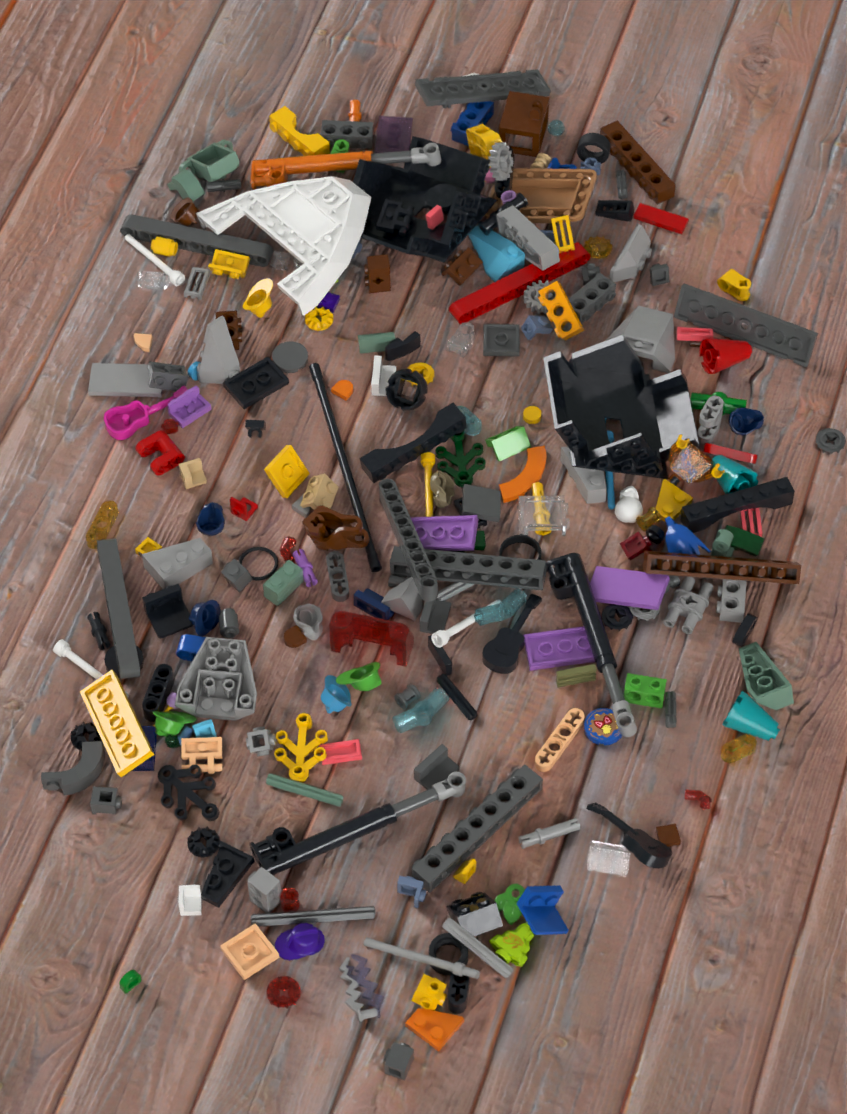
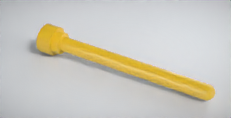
[420,452,436,517]

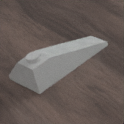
[197,316,240,384]

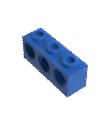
[451,101,494,146]

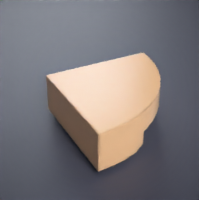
[134,333,153,353]

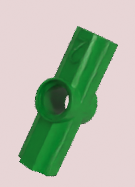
[691,392,747,416]

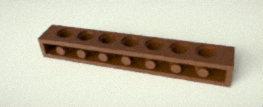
[643,551,801,584]

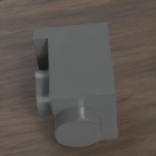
[90,786,122,815]

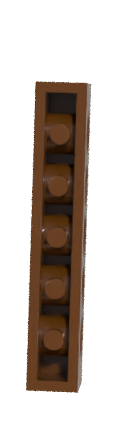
[600,120,676,205]

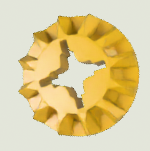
[305,307,334,331]
[407,362,435,386]

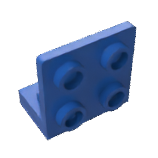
[516,886,569,935]

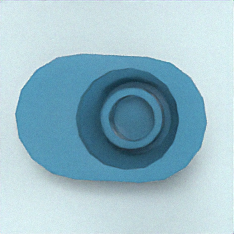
[320,675,351,714]

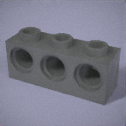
[321,120,374,149]
[569,273,616,324]

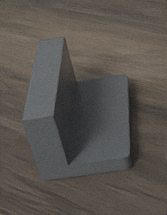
[420,599,451,634]
[414,744,459,790]

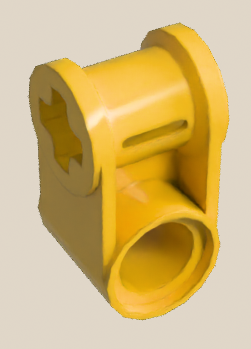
[717,269,751,301]

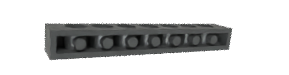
[390,546,546,590]
[412,764,543,893]

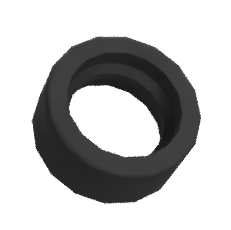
[577,133,611,164]
[429,933,468,976]

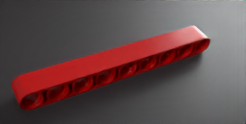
[449,242,591,324]

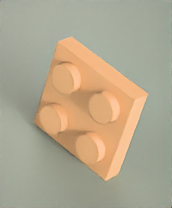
[220,924,279,980]

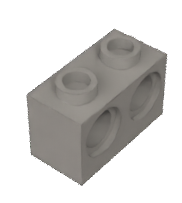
[716,579,746,623]
[247,867,282,913]

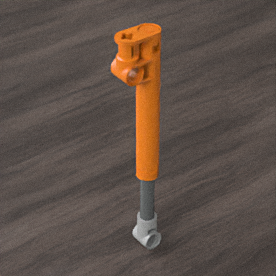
[251,143,441,190]

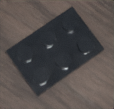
[223,357,289,409]

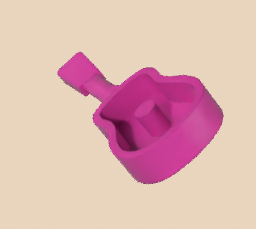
[104,386,188,440]

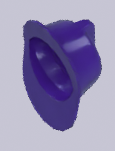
[275,923,325,960]

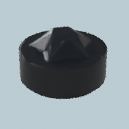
[646,525,665,544]

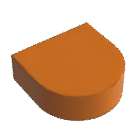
[331,380,353,401]

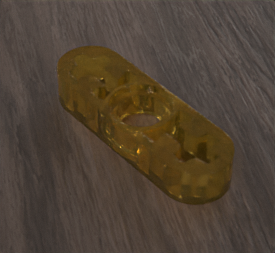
[86,501,119,549]

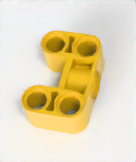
[466,124,502,168]

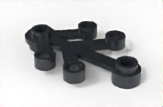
[158,765,219,821]

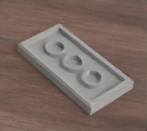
[88,363,163,397]

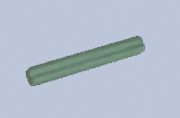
[266,773,343,807]

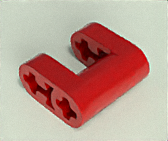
[135,430,185,476]

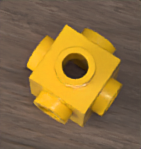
[411,974,447,1011]

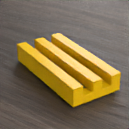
[551,215,575,253]

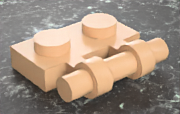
[181,737,223,774]

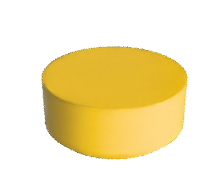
[523,406,542,424]

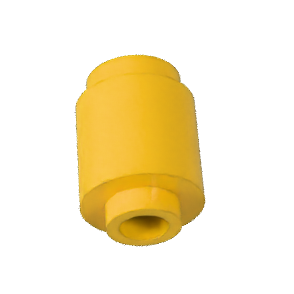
[151,236,178,257]

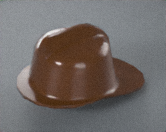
[171,197,199,226]

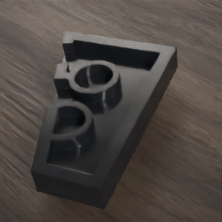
[201,840,255,908]

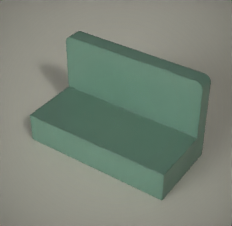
[358,332,395,354]

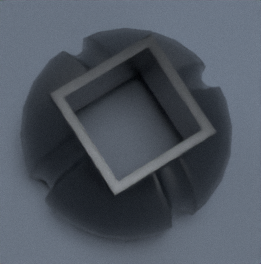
[385,369,428,411]

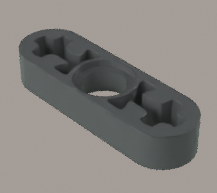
[326,551,349,602]

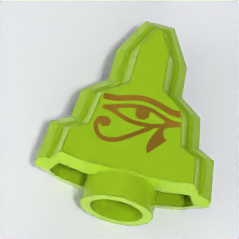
[489,922,534,967]

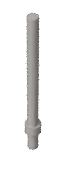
[364,938,480,979]

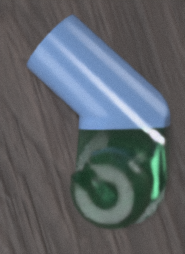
[165,726,193,749]

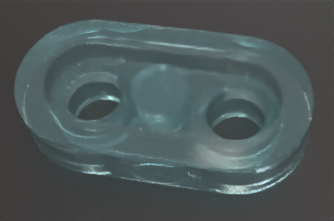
[457,406,482,436]

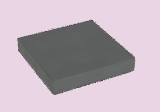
[483,324,520,356]
[462,484,501,523]

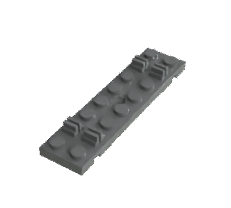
[415,69,551,109]
[674,283,818,367]

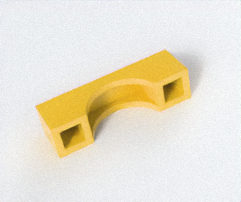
[269,106,330,156]

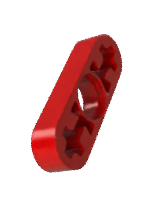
[703,443,758,464]

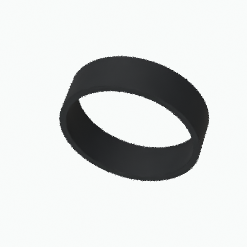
[499,535,542,560]

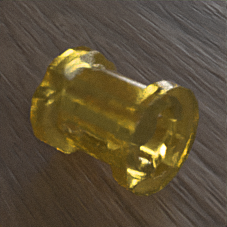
[636,507,661,531]

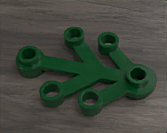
[435,430,486,488]

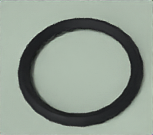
[238,547,279,581]

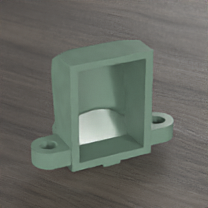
[179,140,240,182]

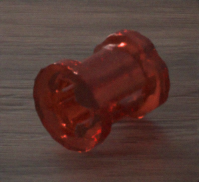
[280,887,300,912]

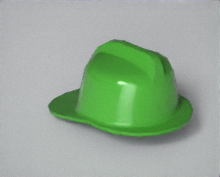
[336,662,381,691]
[153,711,197,737]

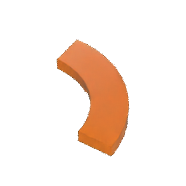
[499,445,546,503]

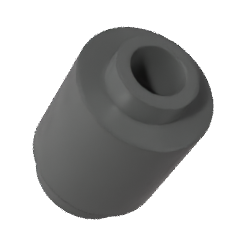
[218,608,239,638]

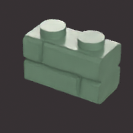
[263,560,304,606]

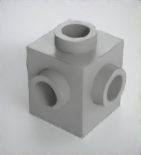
[246,726,276,756]

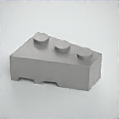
[560,446,607,504]

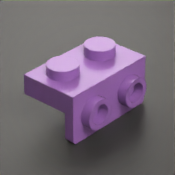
[167,386,211,429]

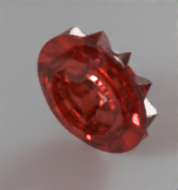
[266,976,301,1009]

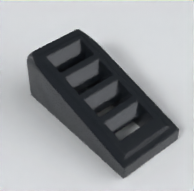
[595,200,634,222]

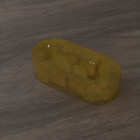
[721,734,757,763]

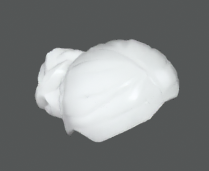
[615,486,643,523]

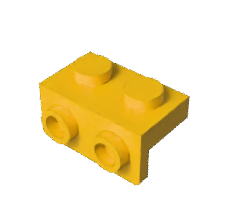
[208,249,250,279]

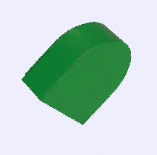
[119,969,142,994]

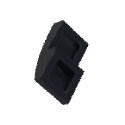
[385,331,421,361]

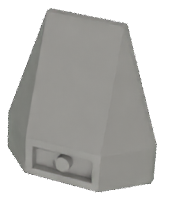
[605,305,675,373]
[175,637,257,721]

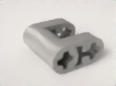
[697,396,724,445]

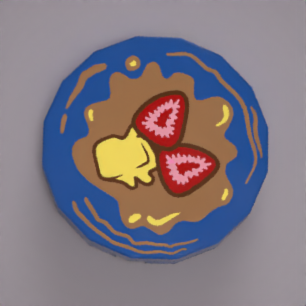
[584,708,624,745]

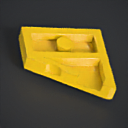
[654,479,693,523]

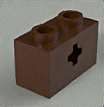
[364,254,391,293]

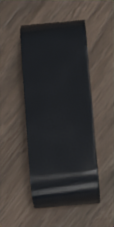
[142,664,174,722]

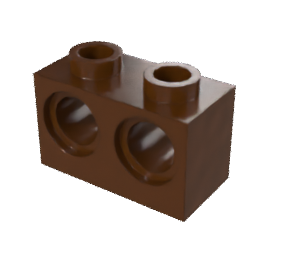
[215,311,242,350]

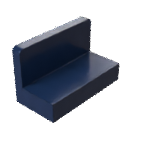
[353,588,395,624]

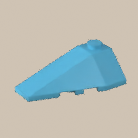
[468,226,525,282]

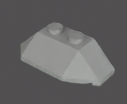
[610,222,652,283]

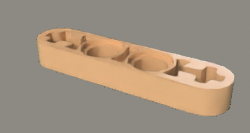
[535,708,585,772]

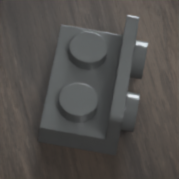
[147,361,188,391]

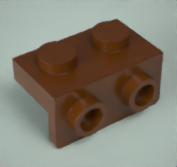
[441,247,483,286]

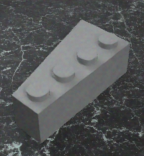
[496,205,560,270]

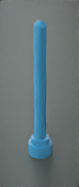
[605,430,615,510]

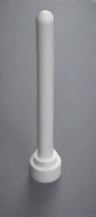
[125,234,185,286]
[431,599,502,648]
[53,639,129,698]

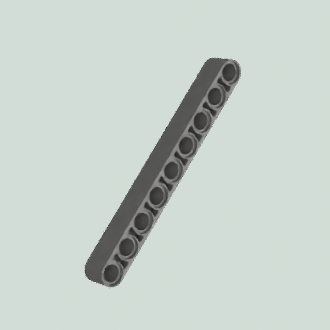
[120,214,274,267]
[379,479,438,602]
[97,538,140,679]

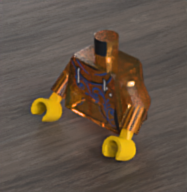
[668,434,725,486]

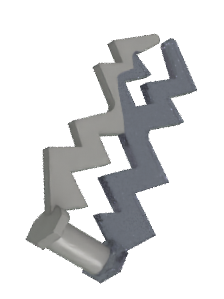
[339,954,384,1023]

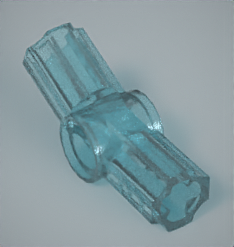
[474,588,527,626]
[393,688,449,734]

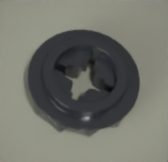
[602,604,633,631]
[71,722,102,751]
[187,826,220,857]

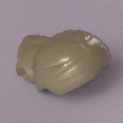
[429,471,455,508]

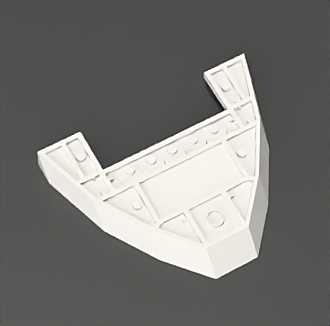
[196,177,371,316]

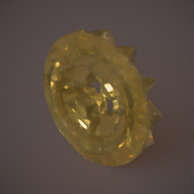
[584,235,612,259]

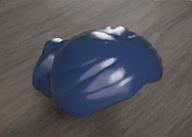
[729,408,764,436]
[196,502,225,536]

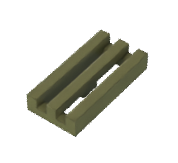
[556,664,597,688]

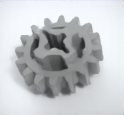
[488,142,513,181]
[524,280,559,315]

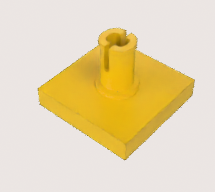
[264,445,310,498]

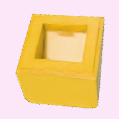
[453,858,476,884]

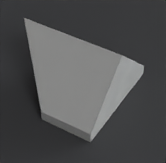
[381,577,423,621]

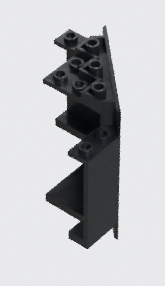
[353,136,497,263]
[543,335,701,479]

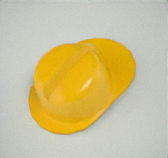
[243,279,273,318]

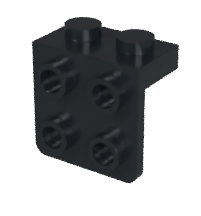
[142,584,193,639]

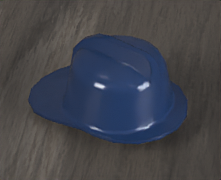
[189,600,221,637]

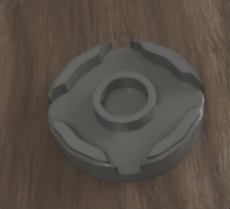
[272,341,308,373]

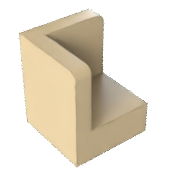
[179,458,207,489]

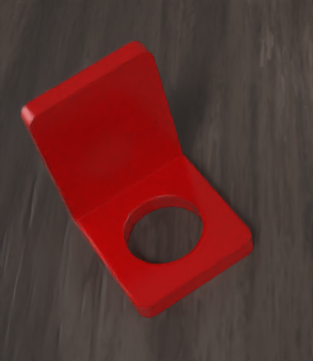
[230,497,258,521]

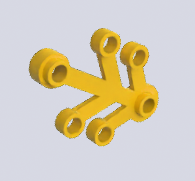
[274,713,328,783]

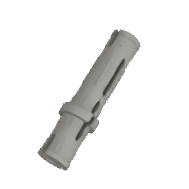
[518,818,580,849]

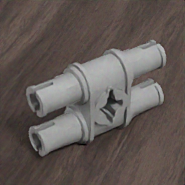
[663,576,713,634]

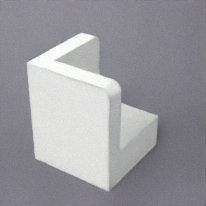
[179,885,202,916]

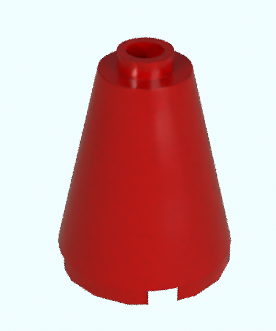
[699,338,752,374]

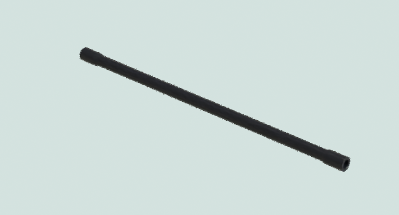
[309,363,382,572]

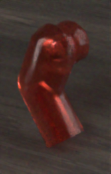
[279,536,296,563]
[685,789,712,809]

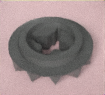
[815,428,846,454]

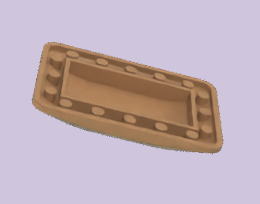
[485,168,597,223]

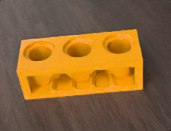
[538,281,585,341]

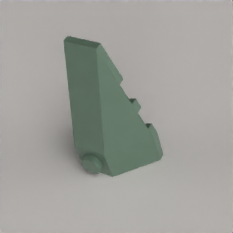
[739,642,794,710]

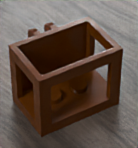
[499,91,550,157]

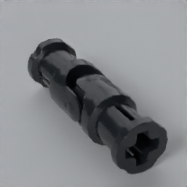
[478,193,528,236]

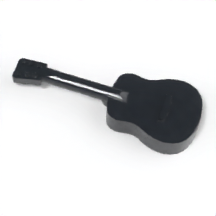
[482,594,542,674]
[586,803,672,869]

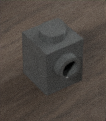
[221,558,253,592]
[384,1042,414,1080]

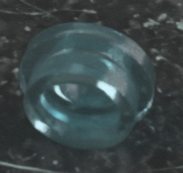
[548,120,565,136]

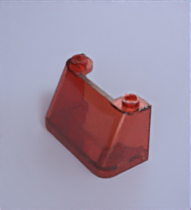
[329,611,414,667]

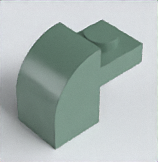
[167,169,205,201]

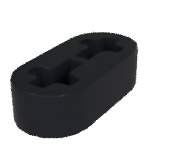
[733,613,758,647]

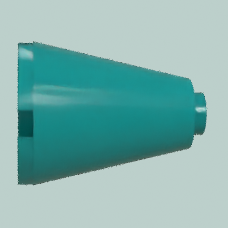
[709,455,759,494]
[722,691,780,741]

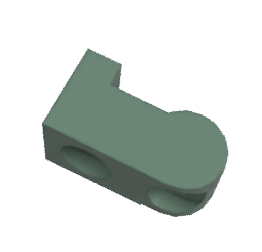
[711,529,734,557]

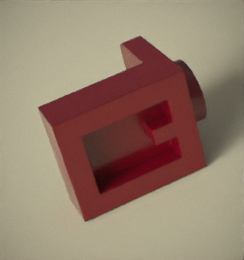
[620,531,652,561]

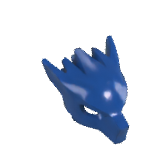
[665,516,711,555]

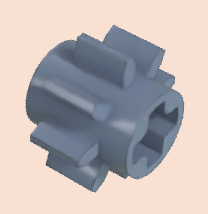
[580,158,601,175]

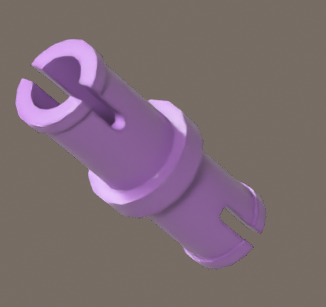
[292,549,318,587]

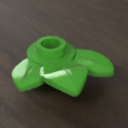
[494,884,525,925]

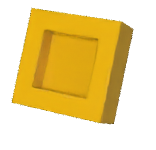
[135,537,162,557]

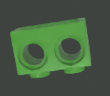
[624,673,667,708]

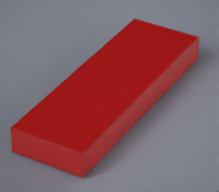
[633,203,689,234]

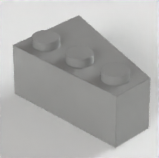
[142,538,213,589]

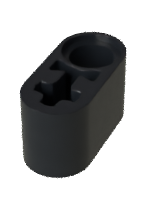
[448,972,470,1014]

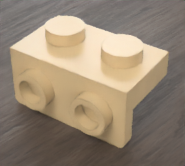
[300,473,339,510]

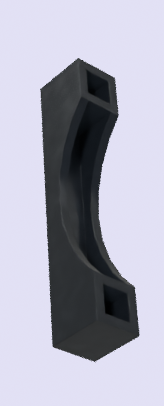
[360,402,467,483]
[680,477,795,533]

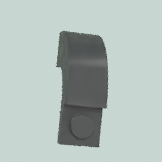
[41,741,104,796]

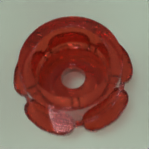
[161,419,179,434]

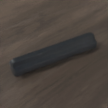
[437,673,477,721]

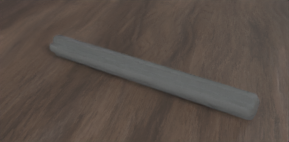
[251,906,376,927]

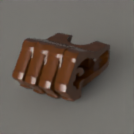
[302,505,370,551]

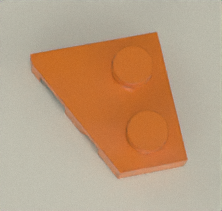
[405,1008,465,1051]

